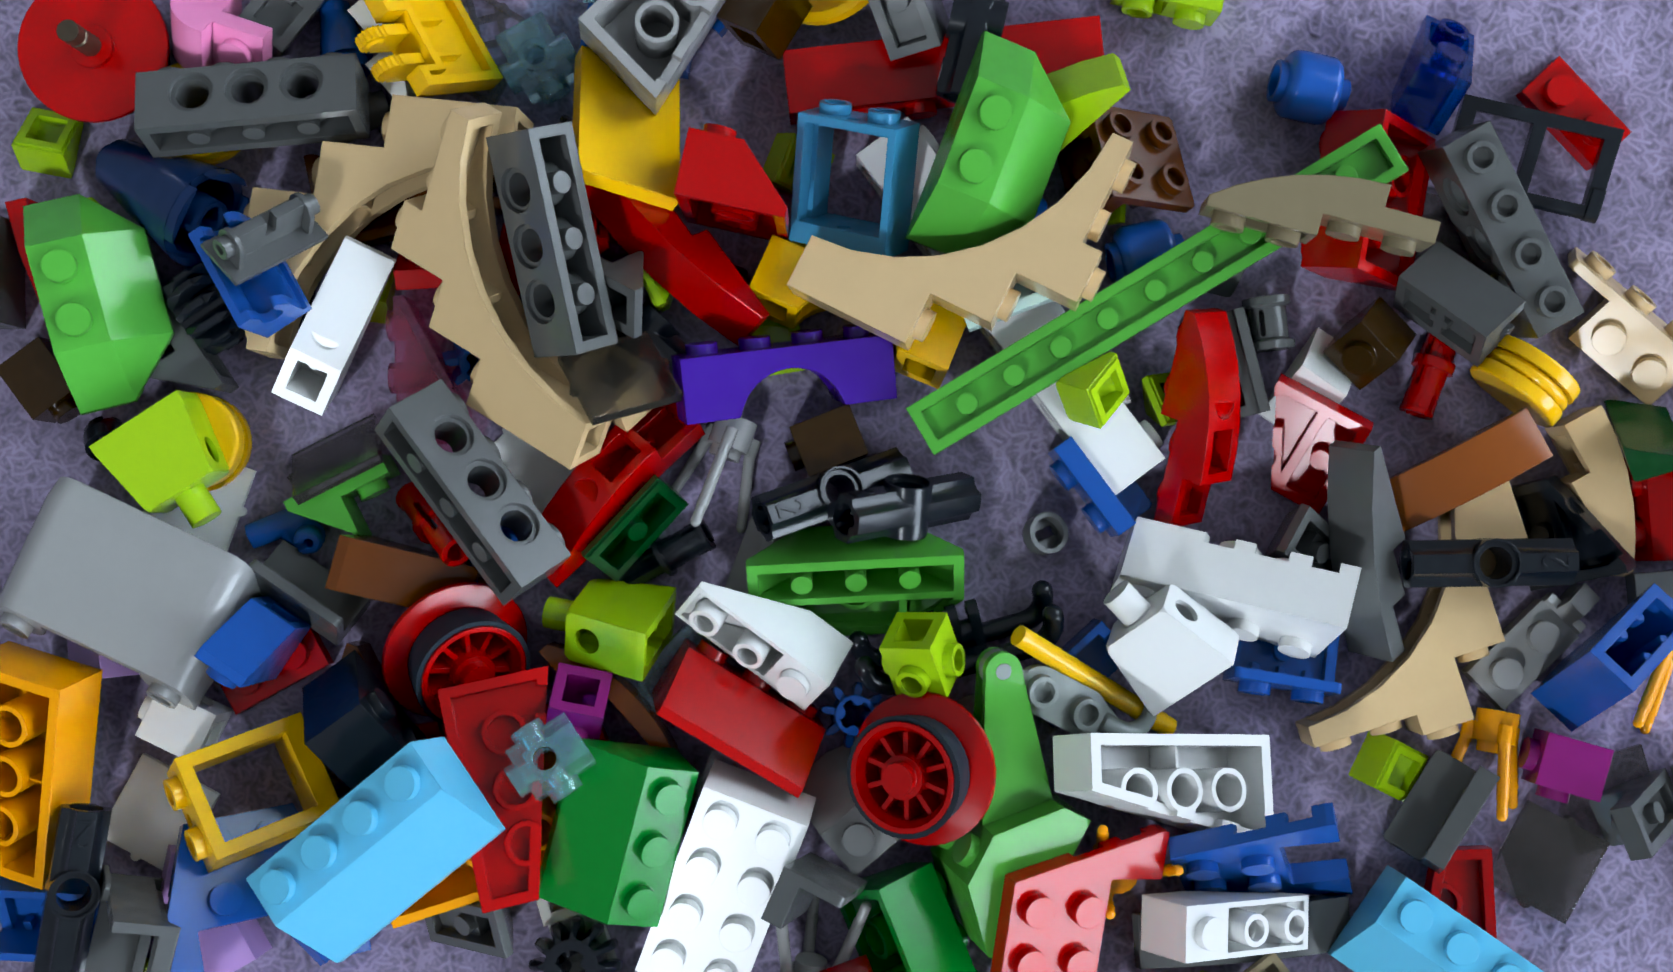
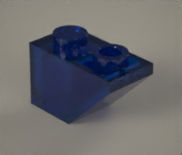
[1390,15,1474,136]

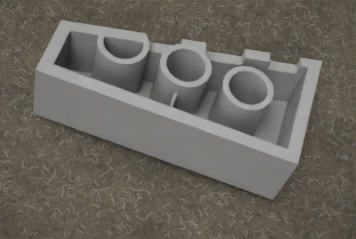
[578,0,726,115]

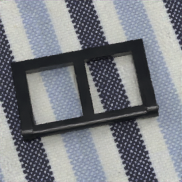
[1451,94,1624,224]

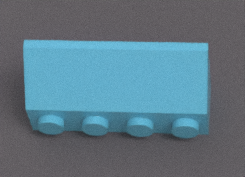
[246,737,506,963]
[1327,865,1544,972]

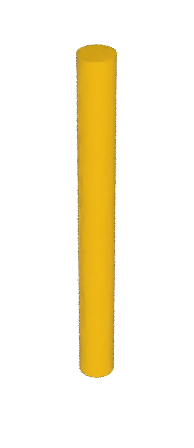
[1010,625,1177,734]

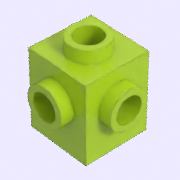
[879,612,965,698]

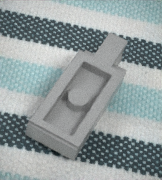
[1461,583,1600,711]

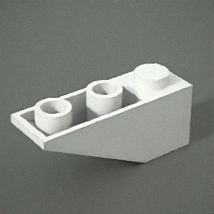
[271,235,397,416]
[675,581,853,710]
[1141,891,1309,963]

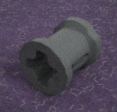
[1242,294,1296,353]

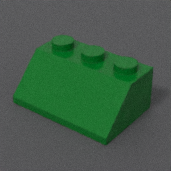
[539,737,699,927]
[840,862,979,972]

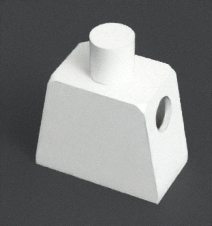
[1103,580,1240,716]

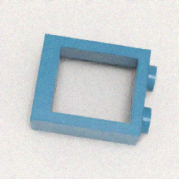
[789,99,920,257]

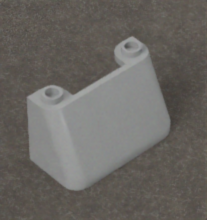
[0,476,262,710]

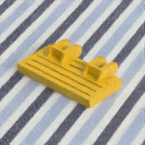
[354,0,503,97]

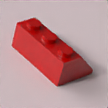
[1301,109,1436,291]
[674,123,790,241]
[652,638,826,798]

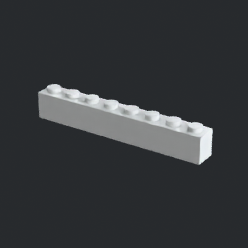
[856,117,1165,495]

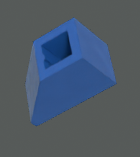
[194,596,311,689]

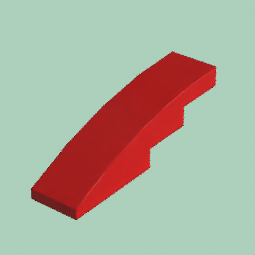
[585,184,770,346]

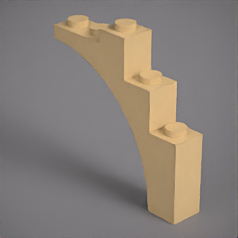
[243,94,534,360]
[391,102,616,470]
[787,133,1137,351]
[1295,481,1528,752]

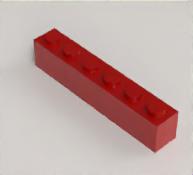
[783,15,1104,125]

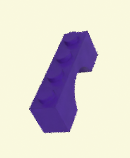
[671,324,897,425]

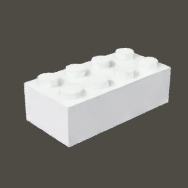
[635,759,816,972]

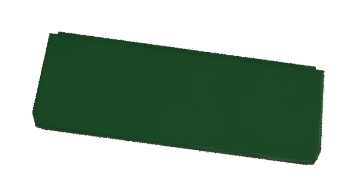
[1604,400,1673,482]
[581,474,689,582]

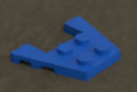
[166,803,371,972]
[1168,803,1353,895]

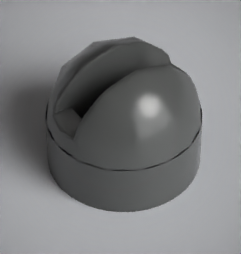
[1022,512,1069,555]

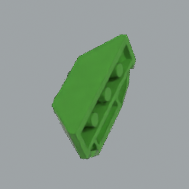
[905,31,1071,254]
[23,194,175,415]
[746,526,964,636]

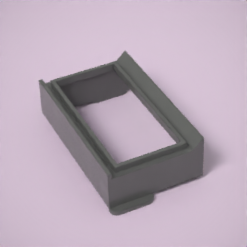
[85,865,181,972]

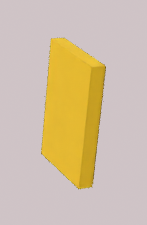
[572,45,680,211]

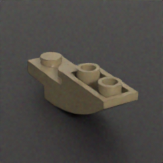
[1198,175,1441,257]

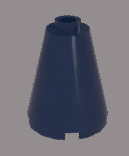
[95,139,250,267]

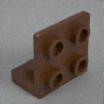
[1057,107,1195,213]

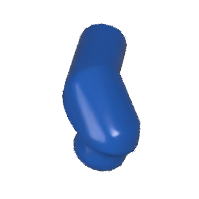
[244,509,326,554]

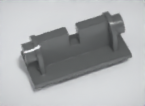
[200,192,329,286]

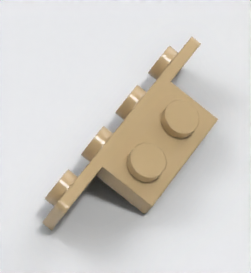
[1568,247,1673,405]

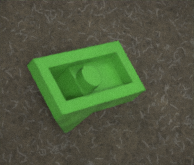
[283,453,400,536]

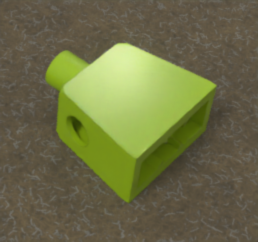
[89,390,229,529]
[542,579,676,682]

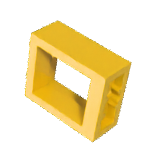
[163,712,339,873]

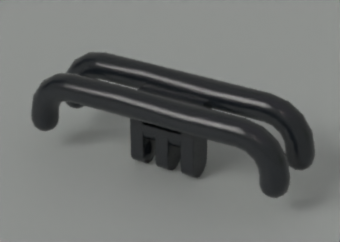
[848,580,1064,696]

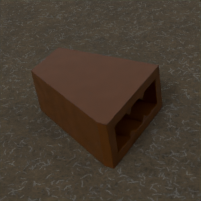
[325,535,487,607]

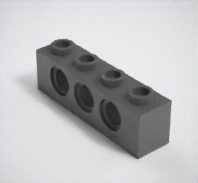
[134,52,370,158]
[486,121,618,358]
[1417,121,1584,338]
[374,379,571,606]

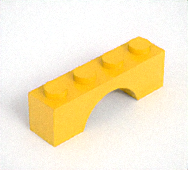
[749,235,966,389]

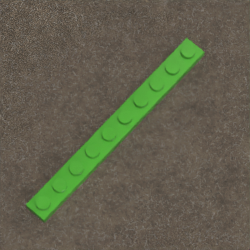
[906,124,1409,455]

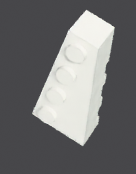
[1111,516,1362,659]
[1053,733,1274,833]

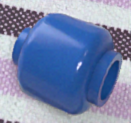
[1266,50,1351,125]
[1104,219,1184,283]

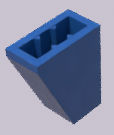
[1531,583,1673,732]

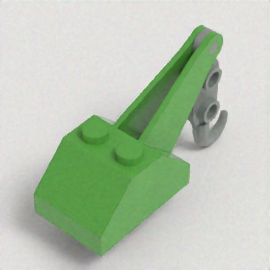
[930,647,1157,958]

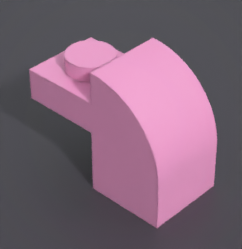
[170,0,273,68]

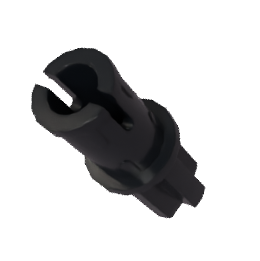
[618,520,716,584]

